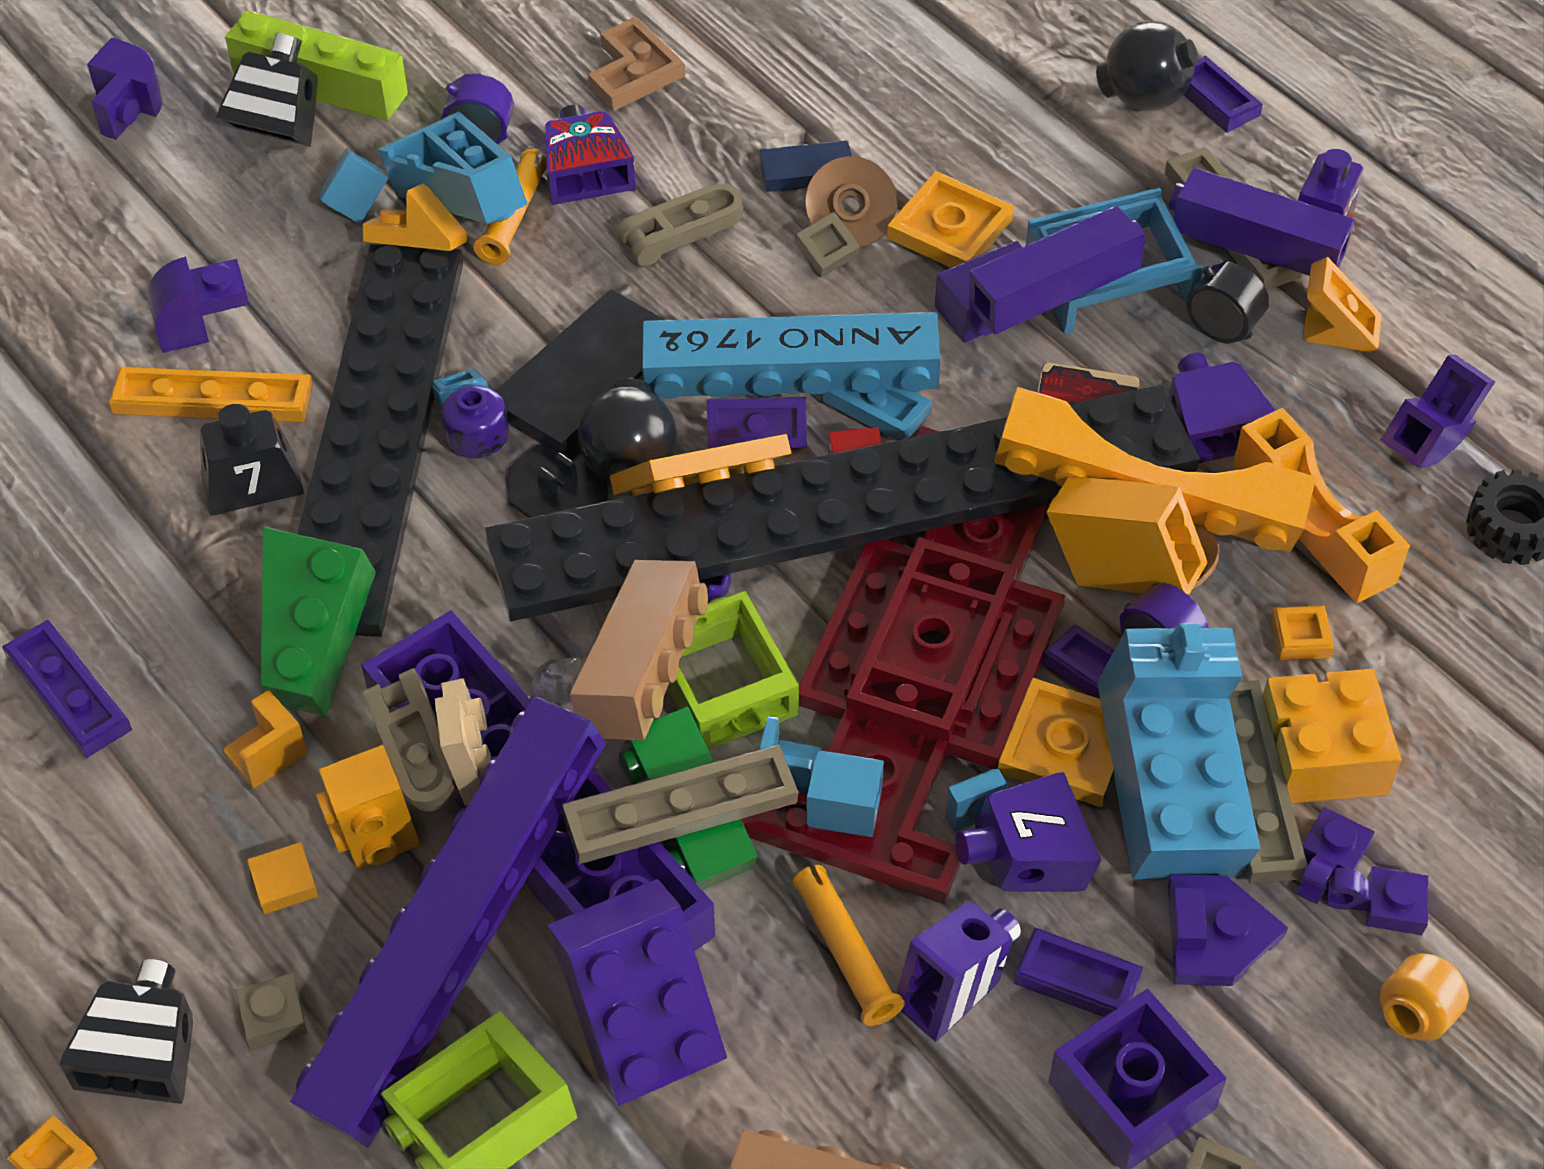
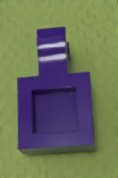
[1297,807,1375,904]
[1326,866,1429,935]

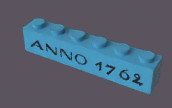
[643,312,940,399]

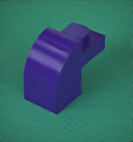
[87,37,163,140]
[147,256,249,353]
[1380,354,1495,468]

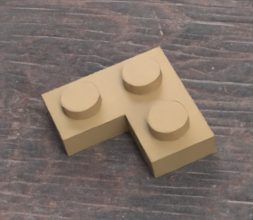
[435,678,491,806]

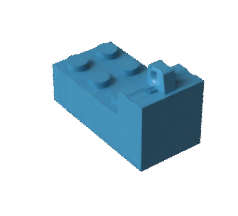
[1097,623,1260,880]

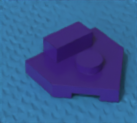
[1168,874,1288,986]

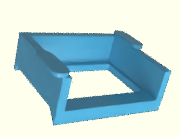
[1026,187,1204,334]

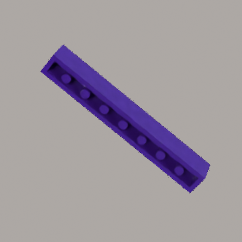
[290,695,606,1149]

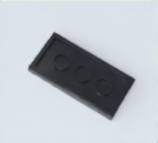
[495,289,665,454]

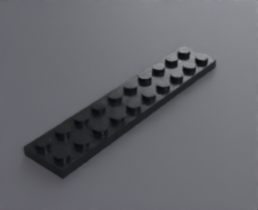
[297,244,464,637]

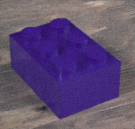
[548,879,727,1106]

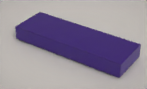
[2,620,132,758]

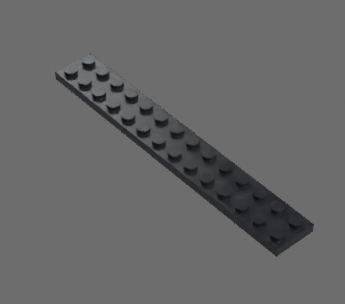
[485,385,1200,622]

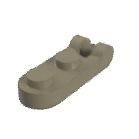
[617,183,743,267]
[363,668,459,812]

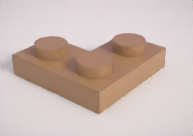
[588,16,685,111]

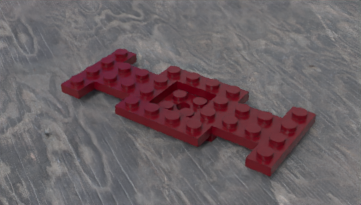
[741,426,1066,904]

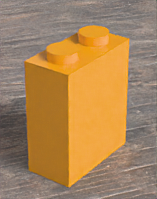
[1046,477,1208,595]

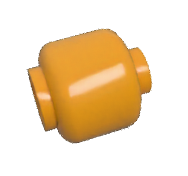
[1379,953,1469,1041]

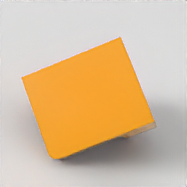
[224,689,308,789]

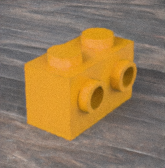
[316,745,420,870]

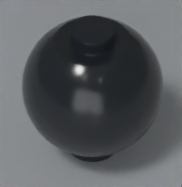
[1096,21,1198,111]
[578,378,677,485]

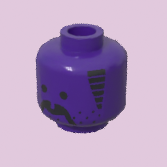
[441,385,509,458]

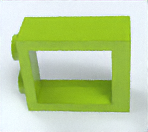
[667,591,799,750]
[381,1011,578,1169]

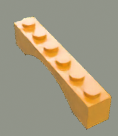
[994,387,1316,553]

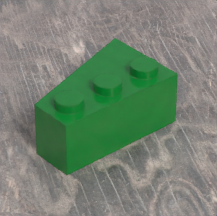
[261,526,376,717]
[618,706,758,890]

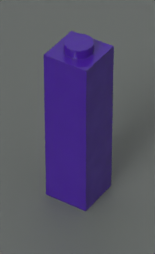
[1168,167,1355,276]
[969,205,1145,334]

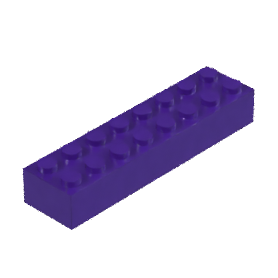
[361,610,715,951]

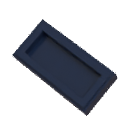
[759,140,852,192]

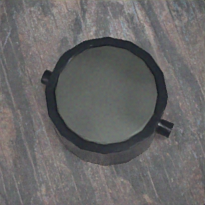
[1186,262,1269,344]

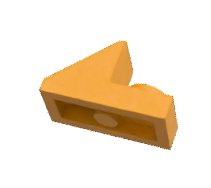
[363,184,467,251]
[1303,257,1382,352]

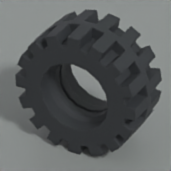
[1466,469,1544,565]

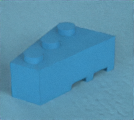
[378,111,528,224]

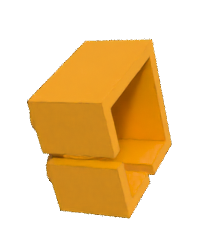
[1263,669,1402,804]

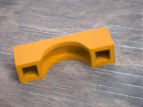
[1233,408,1410,604]

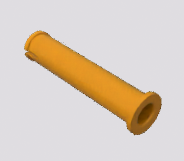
[474,149,547,265]
[792,864,904,1026]

